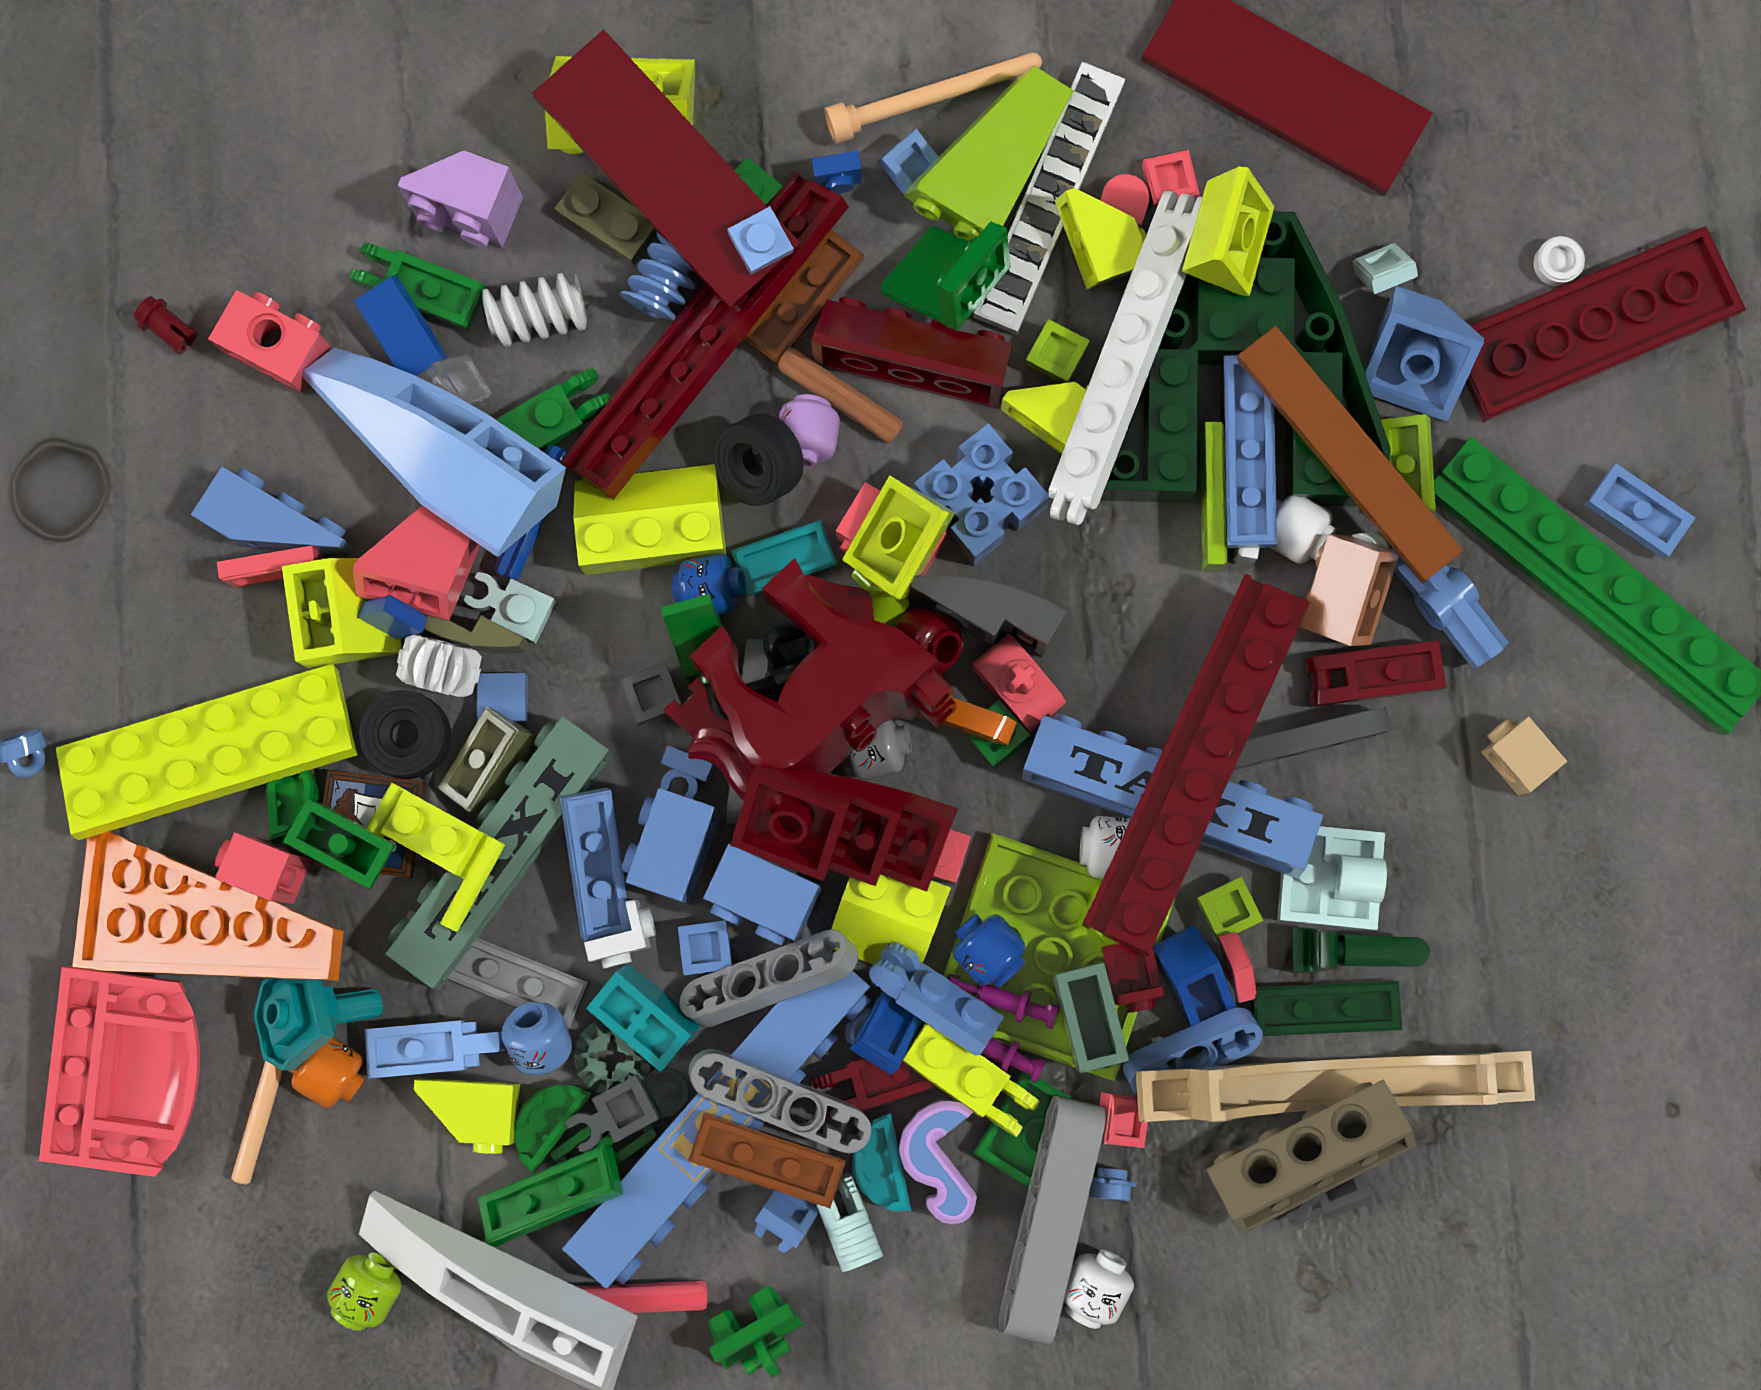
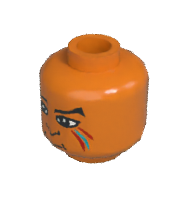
[288,1037,365,1109]

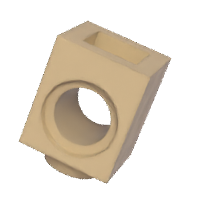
[1481,717,1568,796]

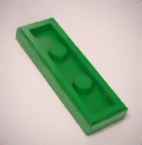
[477,1144,623,1247]

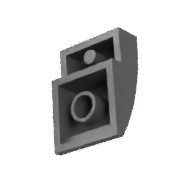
[910,575,1068,658]

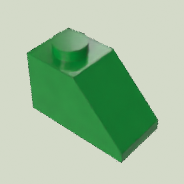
[283,798,396,889]

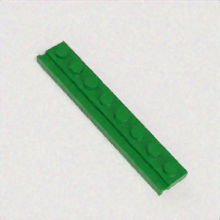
[1434,436,1761,735]

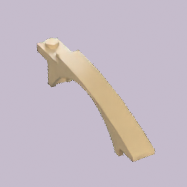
[1136,1051,1535,1122]

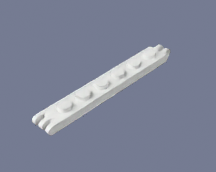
[1049,190,1202,525]

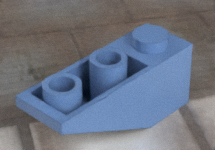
[191,466,354,555]

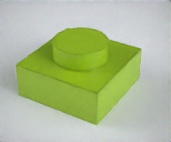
[1025,319,1090,383]
[1196,877,1263,942]

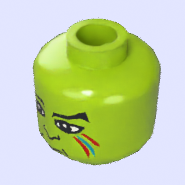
[327,1252,402,1331]

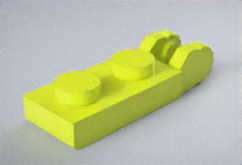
[902,1023,1040,1137]

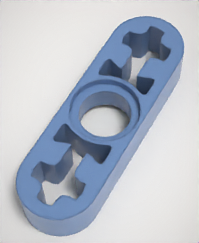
[1123,1008,1263,1095]

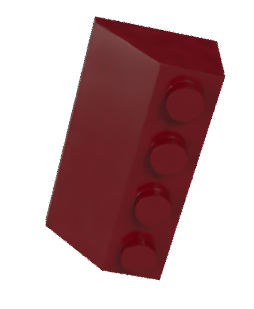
[811,297,1013,409]

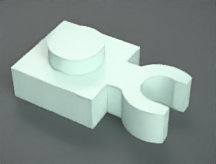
[464,572,556,644]

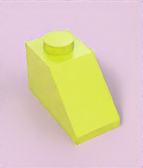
[1054,188,1147,289]
[1001,382,1089,454]
[414,1078,521,1154]

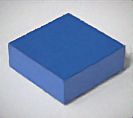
[357,595,428,639]

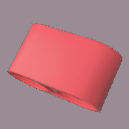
[971,634,1066,734]

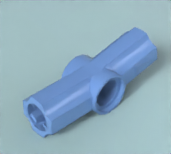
[1391,548,1509,669]

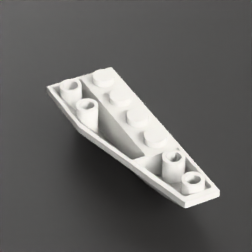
[359,1191,638,1390]

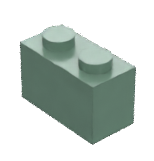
[1052,963,1129,1073]

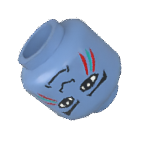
[502,1002,572,1076]

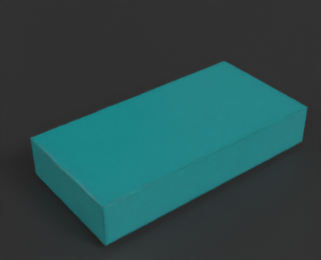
[731,520,837,597]

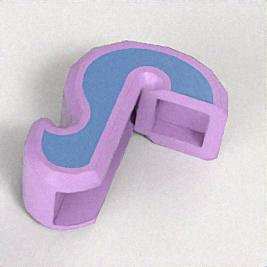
[899,1099,977,1224]

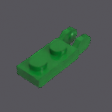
[348,242,487,331]
[495,368,611,451]

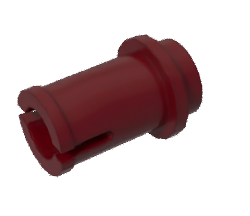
[134,296,198,355]

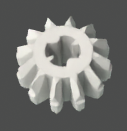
[396,635,482,697]

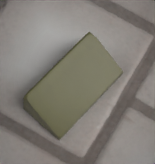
[438,706,537,815]

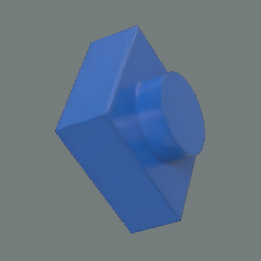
[811,151,862,194]

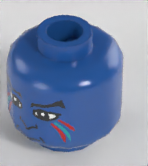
[672,553,746,615]
[953,914,1026,988]

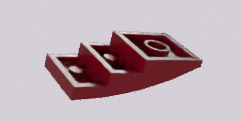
[730,766,958,892]

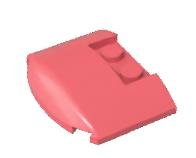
[39,966,200,1177]

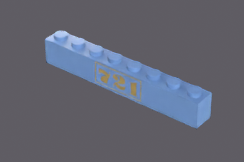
[562,957,871,1289]

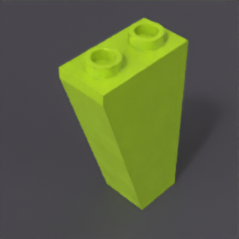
[904,66,1074,241]

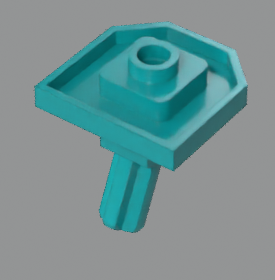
[253,978,383,1071]

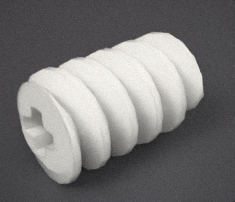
[482,273,587,347]

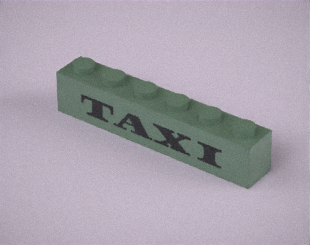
[385,716,613,990]

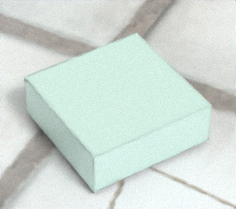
[1352,243,1418,294]

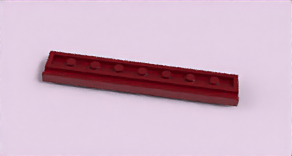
[560,172,849,500]
[1082,574,1310,956]

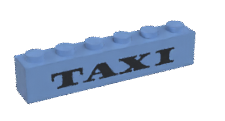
[1022,714,1324,878]

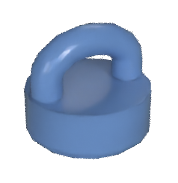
[0,728,47,778]

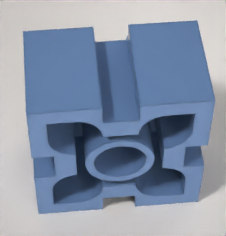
[913,423,1050,566]

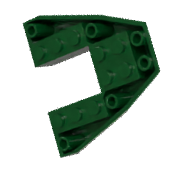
[1100,211,1390,507]

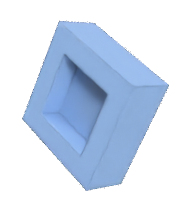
[727,206,794,275]

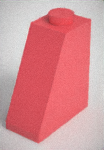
[353,505,481,621]

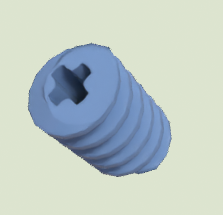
[619,232,696,321]

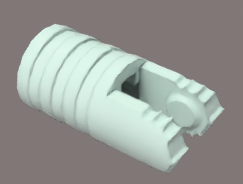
[816,1172,883,1272]

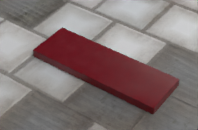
[1141,0,1433,196]
[532,29,800,310]
[1466,226,1746,423]

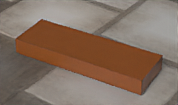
[742,230,864,367]
[688,1112,846,1208]

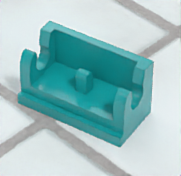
[586,963,701,1072]

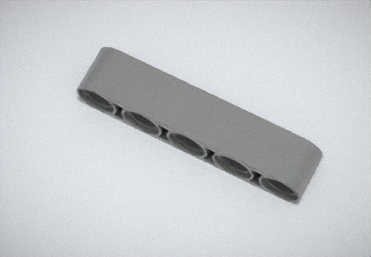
[998,1096,1106,1344]

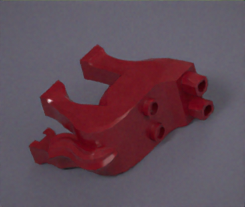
[663,558,957,800]

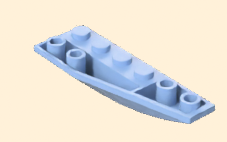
[302,347,566,557]

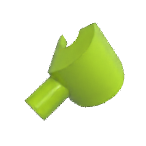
[852,569,909,627]

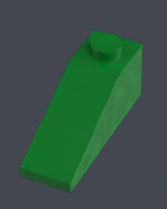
[660,594,722,687]

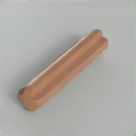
[778,347,903,443]

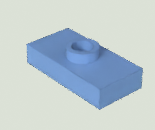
[1584,463,1696,560]

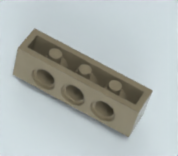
[1206,1079,1417,1235]

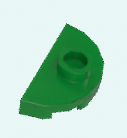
[266,770,319,845]
[514,1084,593,1175]

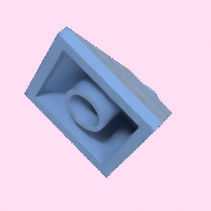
[1364,286,1484,422]

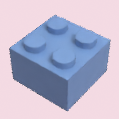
[621,788,722,905]
[703,844,822,946]

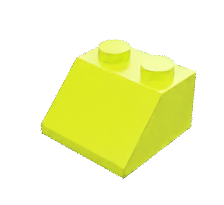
[831,875,951,964]

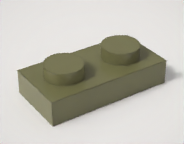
[554,171,657,265]

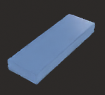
[560,787,631,941]

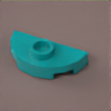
[853,1112,911,1211]

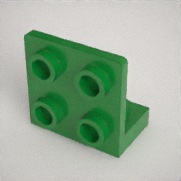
[880,221,1011,331]

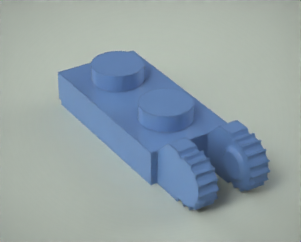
[868,942,1004,1056]

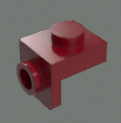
[1101,943,1165,1013]

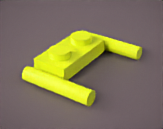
[367,782,505,932]

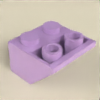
[398,151,523,248]

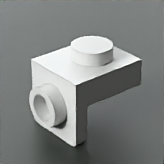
[584,899,656,969]

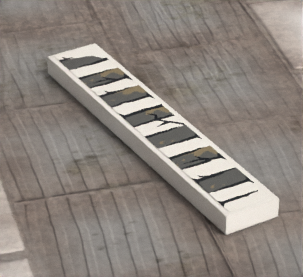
[973,62,1125,335]

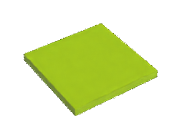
[943,833,1175,1081]

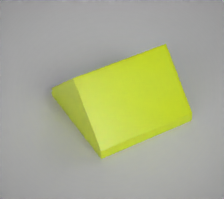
[1182,166,1275,296]
[842,475,956,600]

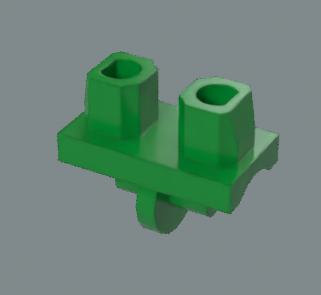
[708,1286,804,1378]

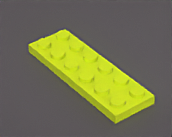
[56,663,358,841]

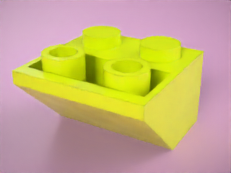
[282,558,403,669]

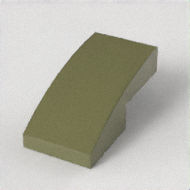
[424,615,530,654]

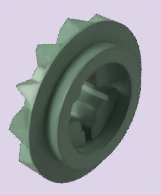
[573,1020,651,1094]

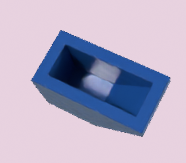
[1153,925,1236,1027]

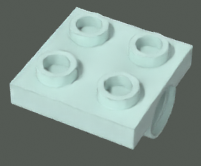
[1277,826,1387,930]

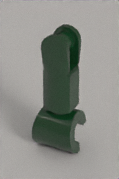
[1293,926,1430,973]

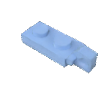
[364,1020,505,1079]

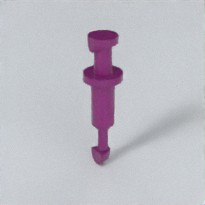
[947,974,1060,1029]
[981,1037,1046,1083]

